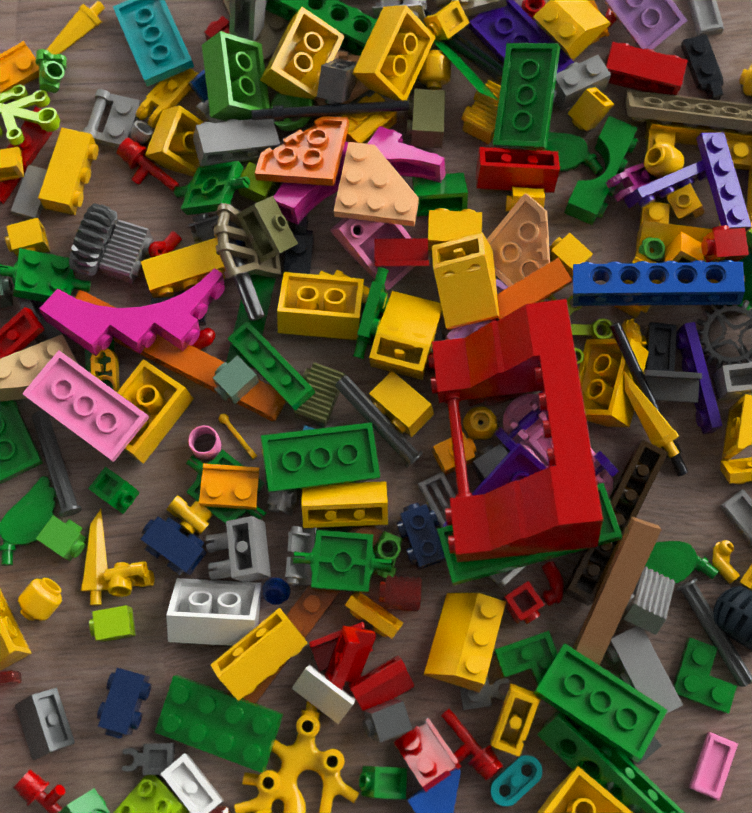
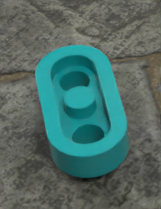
[490,755,542,807]

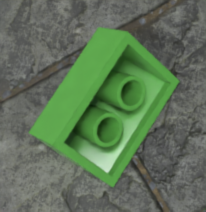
[202,31,270,121]

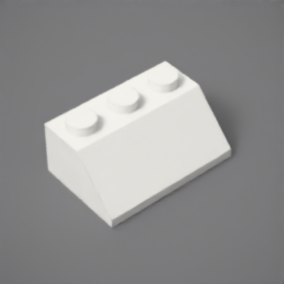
[166,578,261,646]

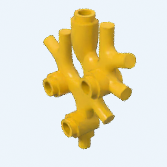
[234,701,360,813]

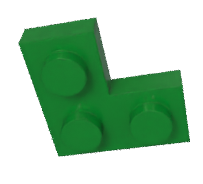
[494,631,557,687]
[673,637,737,714]

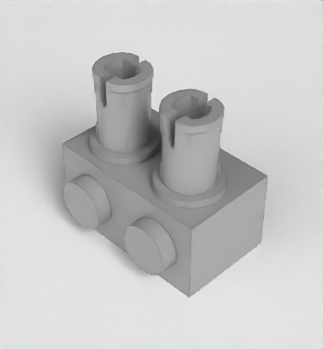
[206,516,271,582]

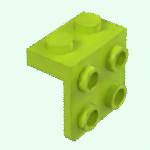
[113,775,190,813]

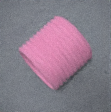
[188,425,222,460]

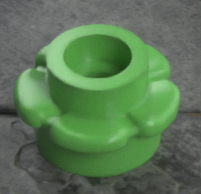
[639,237,665,262]

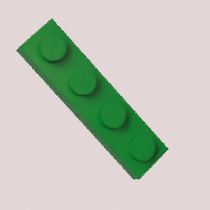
[227,321,316,411]

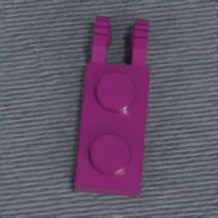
[606,162,658,202]

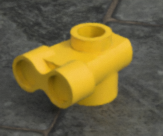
[166,495,213,535]
[104,561,155,597]

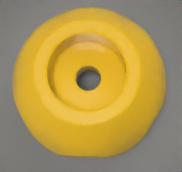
[621,318,647,348]
[463,407,497,440]

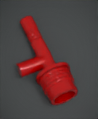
[116,138,179,192]
[441,708,503,781]
[13,769,66,813]

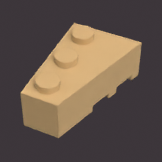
[0,334,78,401]

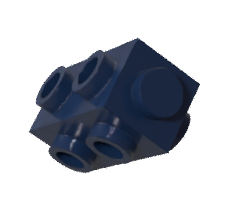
[396,503,445,570]
[141,516,207,575]
[97,668,152,739]

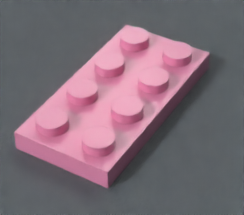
[22,350,149,462]

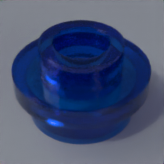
[262,577,291,605]

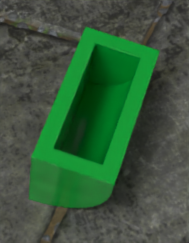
[412,172,468,216]

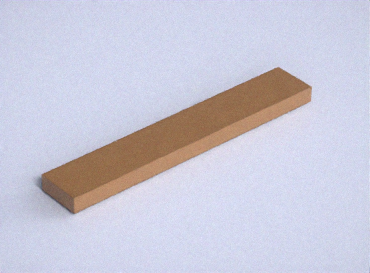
[573,517,662,665]

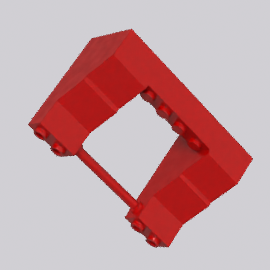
[428,299,603,562]

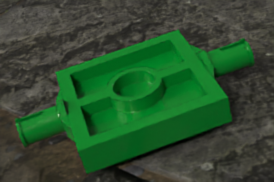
[174,161,250,215]
[0,248,91,302]
[353,267,389,360]
[186,449,267,524]
[293,530,392,593]

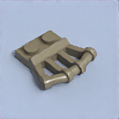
[213,204,282,279]

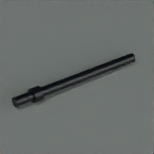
[251,100,409,122]
[609,322,688,476]

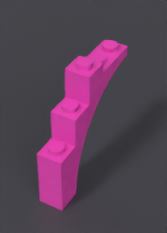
[273,126,446,224]
[39,268,225,356]

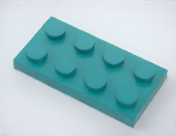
[113,0,194,87]

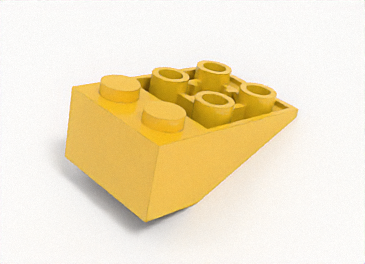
[432,232,499,330]
[369,291,442,380]

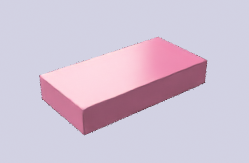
[689,732,738,800]

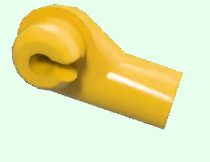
[712,540,740,584]

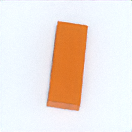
[497,258,573,320]

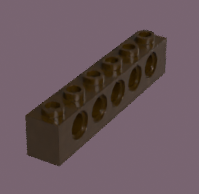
[563,439,668,606]

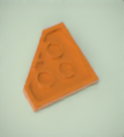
[255,116,349,186]

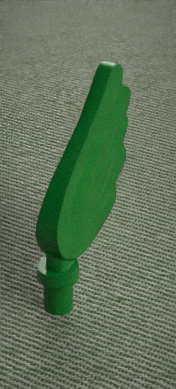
[527,132,604,175]
[0,476,56,566]
[645,541,719,584]

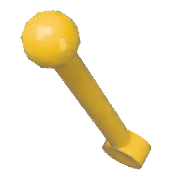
[218,413,258,460]

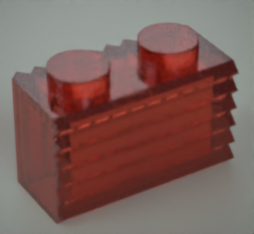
[379,575,422,611]

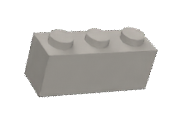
[193,118,280,166]
[606,626,683,714]

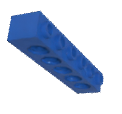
[573,260,745,306]

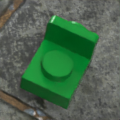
[88,466,140,514]
[359,766,407,799]

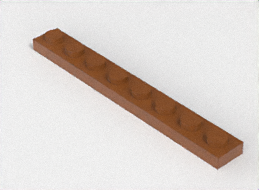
[227,525,383,704]

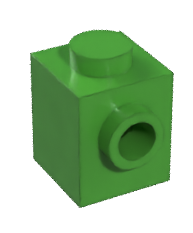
[36,515,87,561]

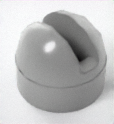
[130,121,153,144]

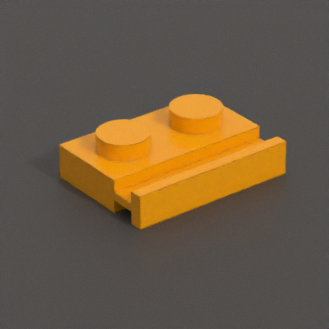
[0,41,39,93]
[199,464,260,510]

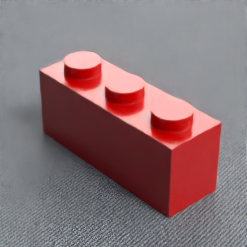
[605,42,688,95]
[476,147,560,193]

